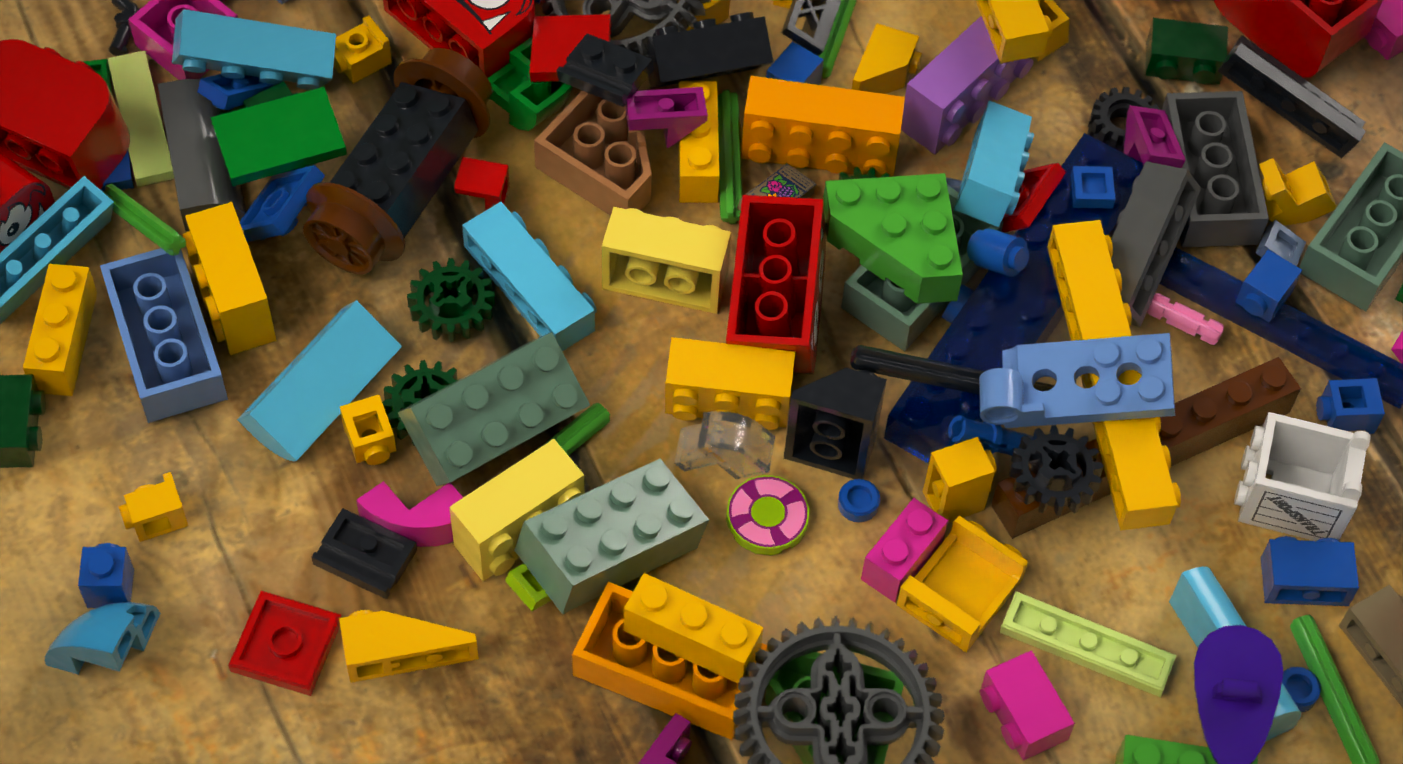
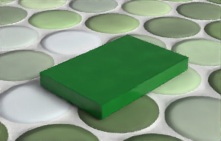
[210,87,347,186]

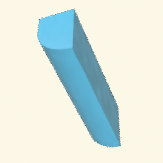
[237,300,402,461]
[1169,567,1302,741]

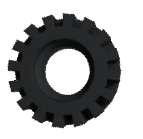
[1088,87,1159,160]

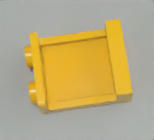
[897,516,1028,653]

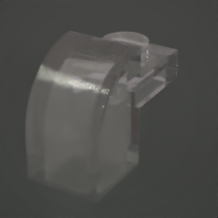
[674,411,775,479]

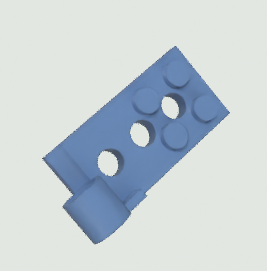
[979,333,1175,428]

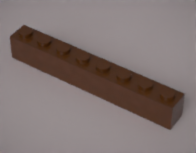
[991,357,1301,539]

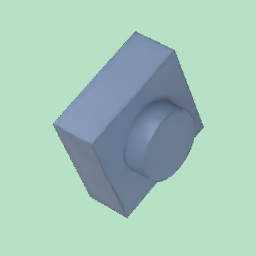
[1256,220,1306,266]

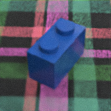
[1261,536,1359,606]

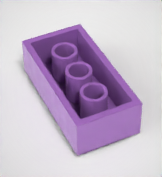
[901,16,1033,155]

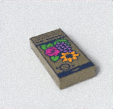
[737,163,817,211]

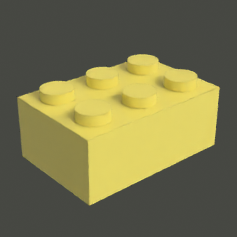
[602,207,731,314]
[449,439,585,581]

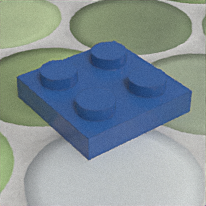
[240,165,326,242]

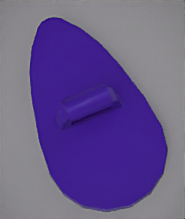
[1194,625,1284,764]

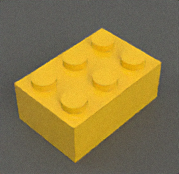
[182,202,277,355]
[665,337,796,430]

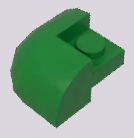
[488,36,573,131]

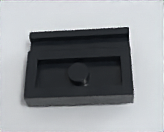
[556,33,654,107]
[311,508,417,599]

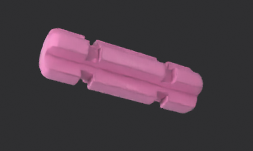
[1147,293,1224,345]

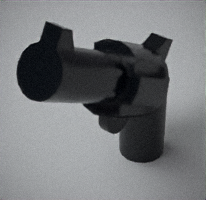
[109,0,141,56]

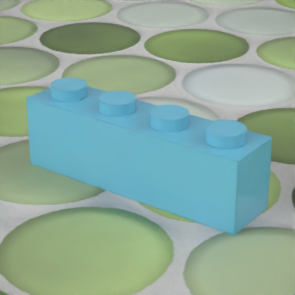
[172,9,336,90]
[954,100,1034,227]
[0,176,114,324]
[462,202,597,351]

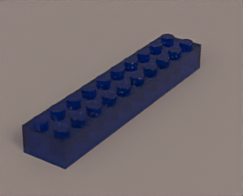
[884,133,1144,464]

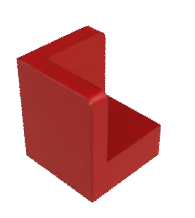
[454,157,510,211]

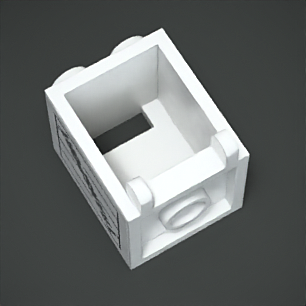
[1234,412,1371,541]

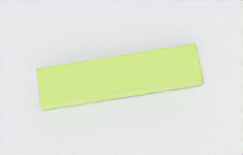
[107,50,174,187]
[999,591,1176,697]

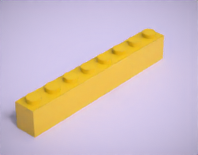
[1047,220,1181,531]

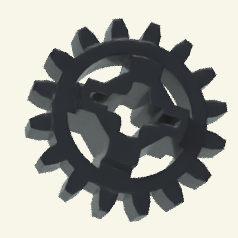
[1009,425,1104,516]

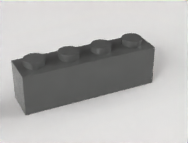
[1111,161,1201,327]

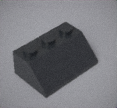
[647,12,773,89]
[784,368,887,479]

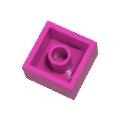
[128,0,238,80]

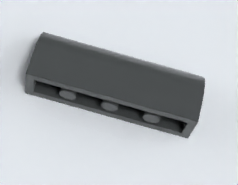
[158,79,246,231]

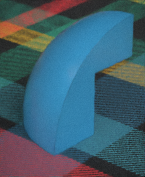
[45,602,160,675]

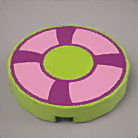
[726,475,810,556]

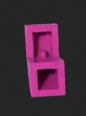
[356,481,463,547]

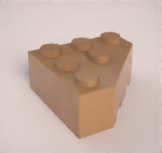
[534,91,652,216]

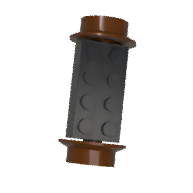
[303,48,492,274]

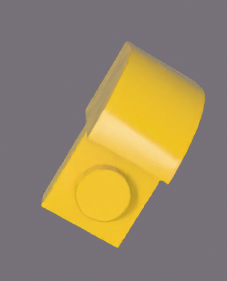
[1259,158,1337,225]

